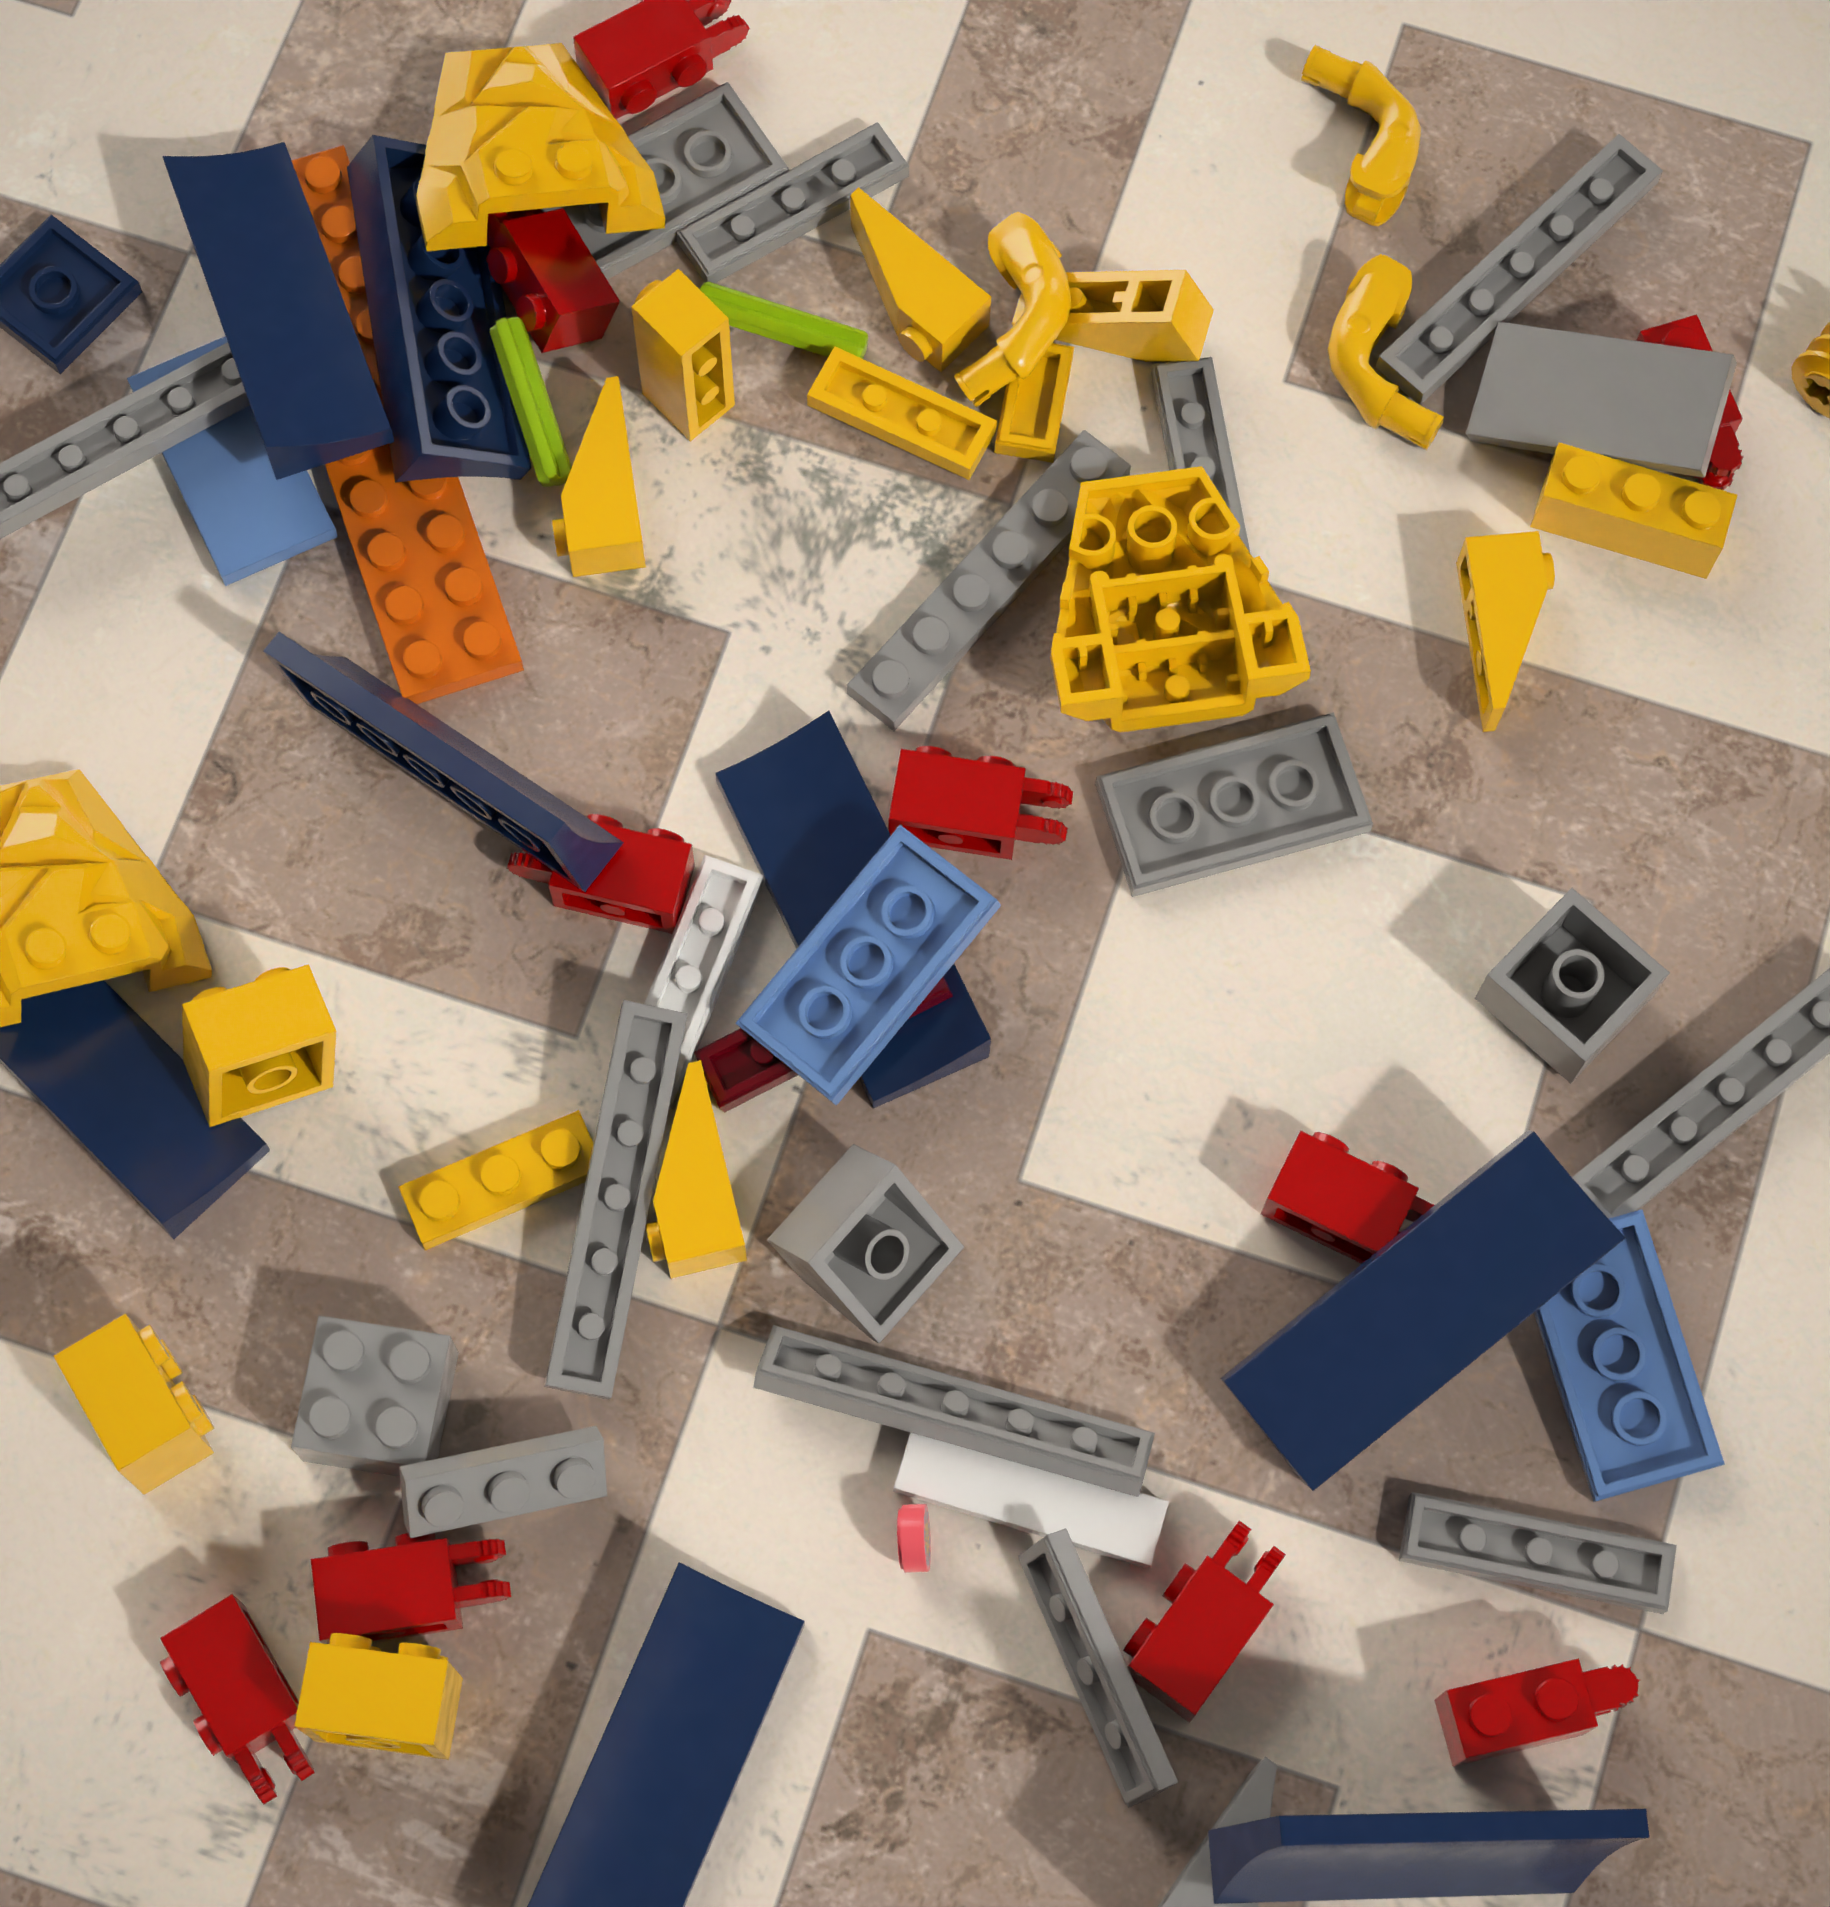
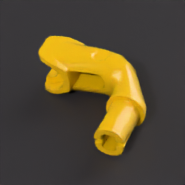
[1301,45,1421,227]
[954,212,1072,407]
[1328,254,1444,451]

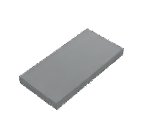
[540,82,789,280]
[1466,322,1737,478]
[1095,712,1373,897]

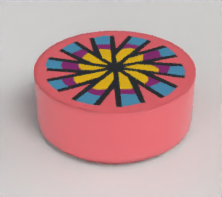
[897,1504,931,1573]

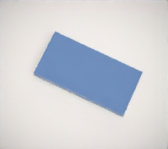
[127,336,338,586]
[736,825,1001,1106]
[1534,1209,1725,1502]

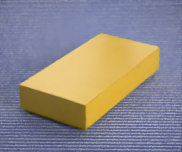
[994,343,1074,463]

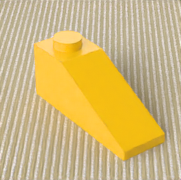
[850,187,991,372]
[1012,270,1214,362]
[552,376,646,577]
[1456,531,1555,732]
[645,1060,747,1279]

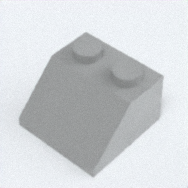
[767,1144,964,1343]

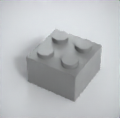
[1475,888,1670,1084]
[291,1316,459,1477]

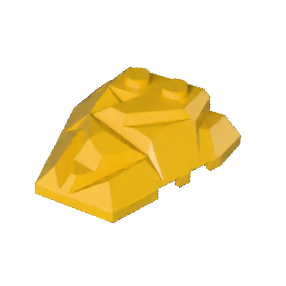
[416,43,666,252]
[1050,466,1311,733]
[0,769,212,1027]

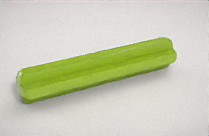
[700,282,868,359]
[490,317,572,487]

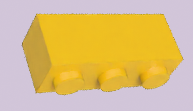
[631,269,735,442]
[1530,442,1738,579]

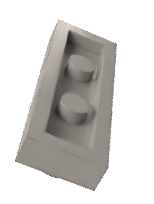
[399,1426,607,1538]

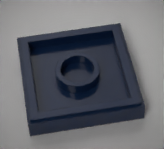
[0,215,143,375]

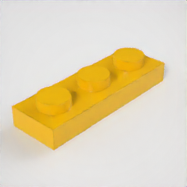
[807,346,997,480]
[398,1110,593,1250]

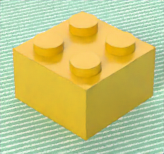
[182,964,336,1127]
[53,1313,215,1495]
[294,1633,463,1760]

